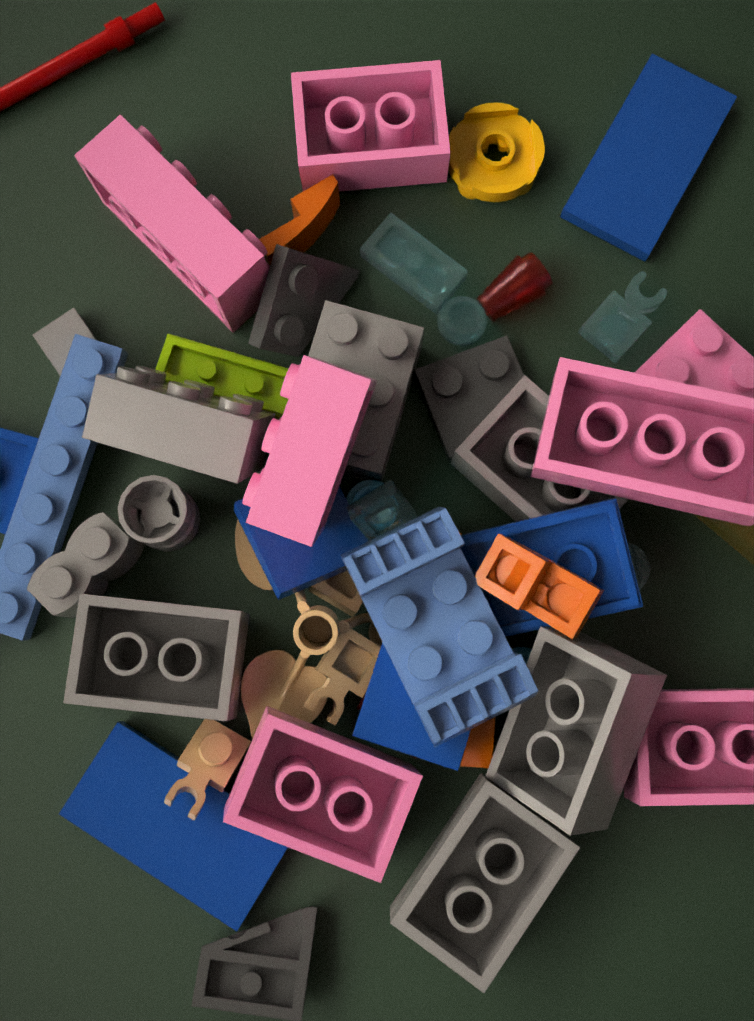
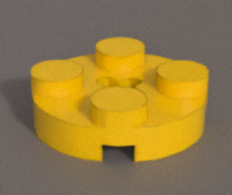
[448,102,545,202]

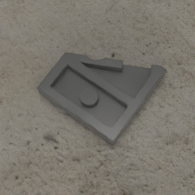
[248,244,360,357]
[191,905,318,1021]

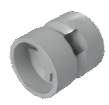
[118,475,201,552]

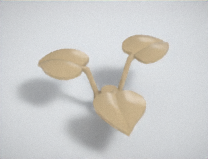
[235,518,382,739]

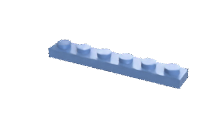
[0,334,128,641]

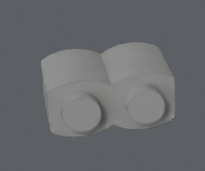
[27,512,144,618]

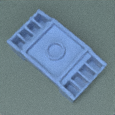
[340,507,538,747]

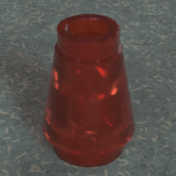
[476,252,553,322]

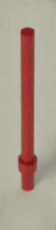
[0,2,165,112]

